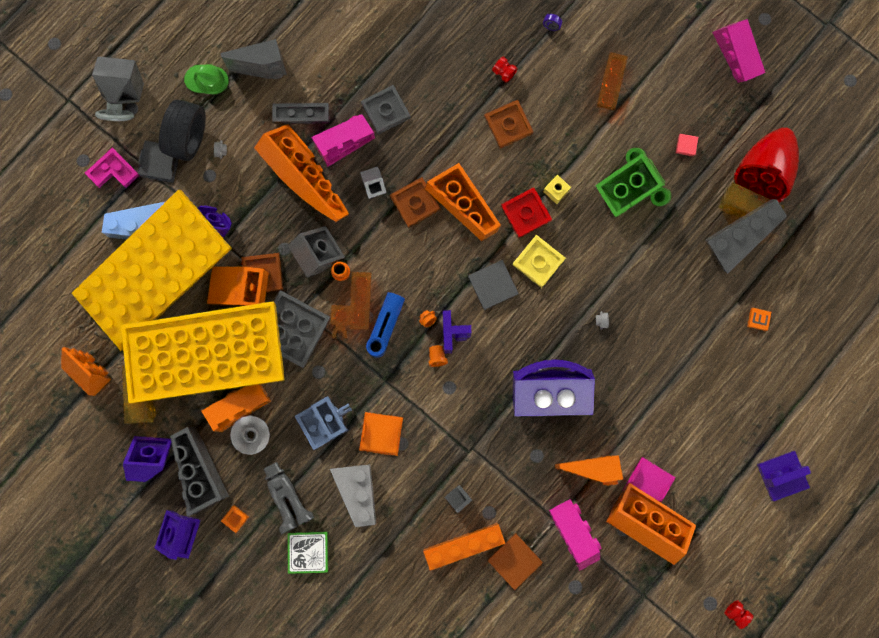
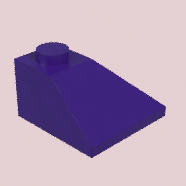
[123,436,172,482]

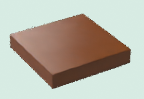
[484,100,534,149]
[390,177,441,228]
[241,253,284,293]
[487,533,543,590]

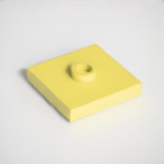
[512,235,566,288]

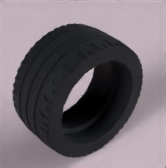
[159,100,206,161]

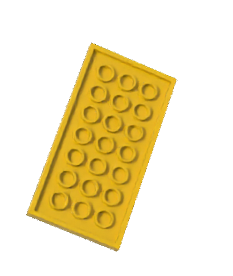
[72,190,232,351]
[121,301,285,404]

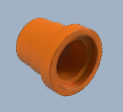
[331,262,350,281]
[428,345,448,367]

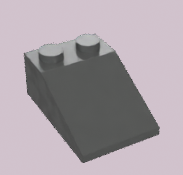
[220,39,287,79]

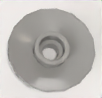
[230,416,270,455]

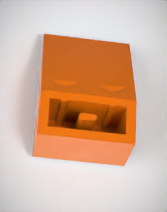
[207,266,269,307]
[61,347,111,396]

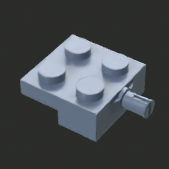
[295,396,352,450]

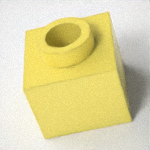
[543,175,571,204]

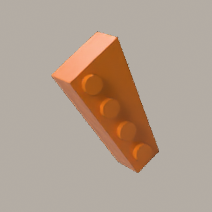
[425,163,501,241]

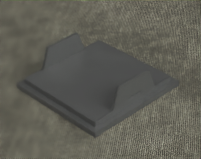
[137,141,179,183]

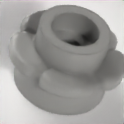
[214,140,227,159]
[596,311,609,330]

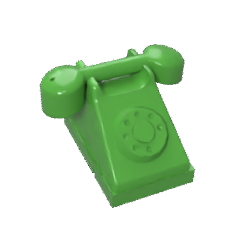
[595,148,671,217]

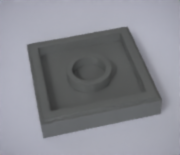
[361,85,411,135]
[468,260,519,310]

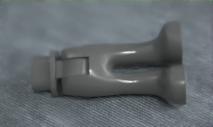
[264,462,315,535]

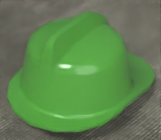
[184,64,228,94]

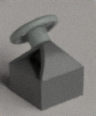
[92,57,144,121]

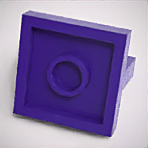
[443,310,472,354]
[757,451,811,501]
[155,510,200,560]

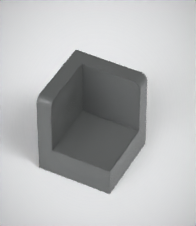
[444,485,472,513]

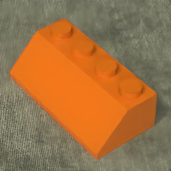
[607,483,696,565]

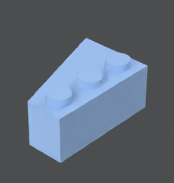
[102,202,165,239]

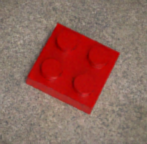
[500,187,552,238]

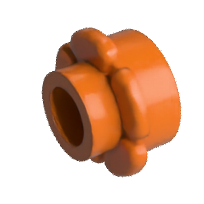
[419,310,437,328]

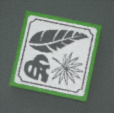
[288,532,328,574]

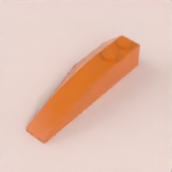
[254,124,349,222]

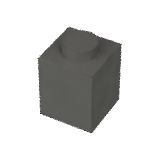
[360,167,387,198]

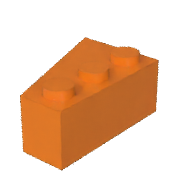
[202,384,271,432]

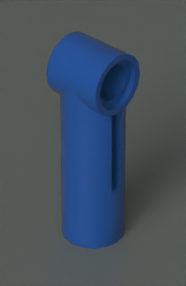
[366,292,405,358]

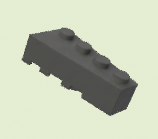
[705,199,787,274]
[171,426,229,517]

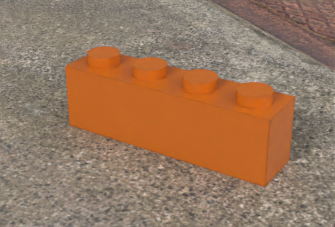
[423,523,506,571]

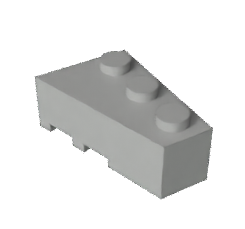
[330,465,376,527]

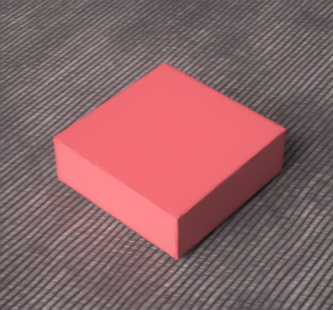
[676,134,698,157]

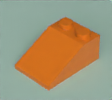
[555,455,623,486]

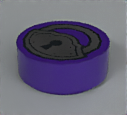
[543,14,562,31]

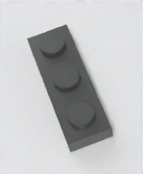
[272,103,329,124]

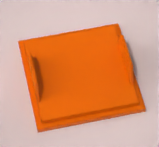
[359,412,403,456]

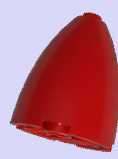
[734,128,799,203]

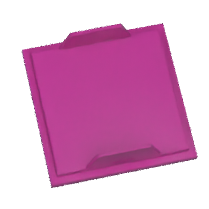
[623,457,676,502]

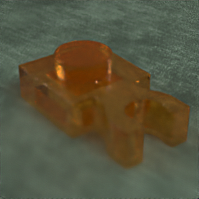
[330,305,351,339]

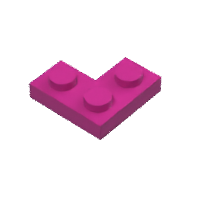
[85,147,140,188]

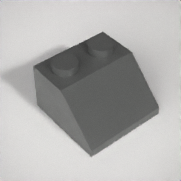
[288,226,345,277]

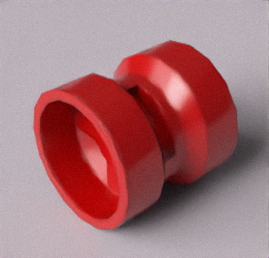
[492,56,518,83]
[724,600,754,629]

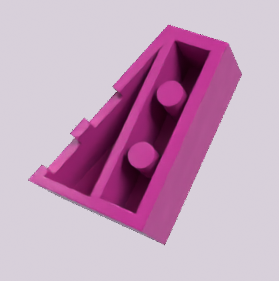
[712,19,765,83]
[312,114,375,167]
[549,499,602,571]

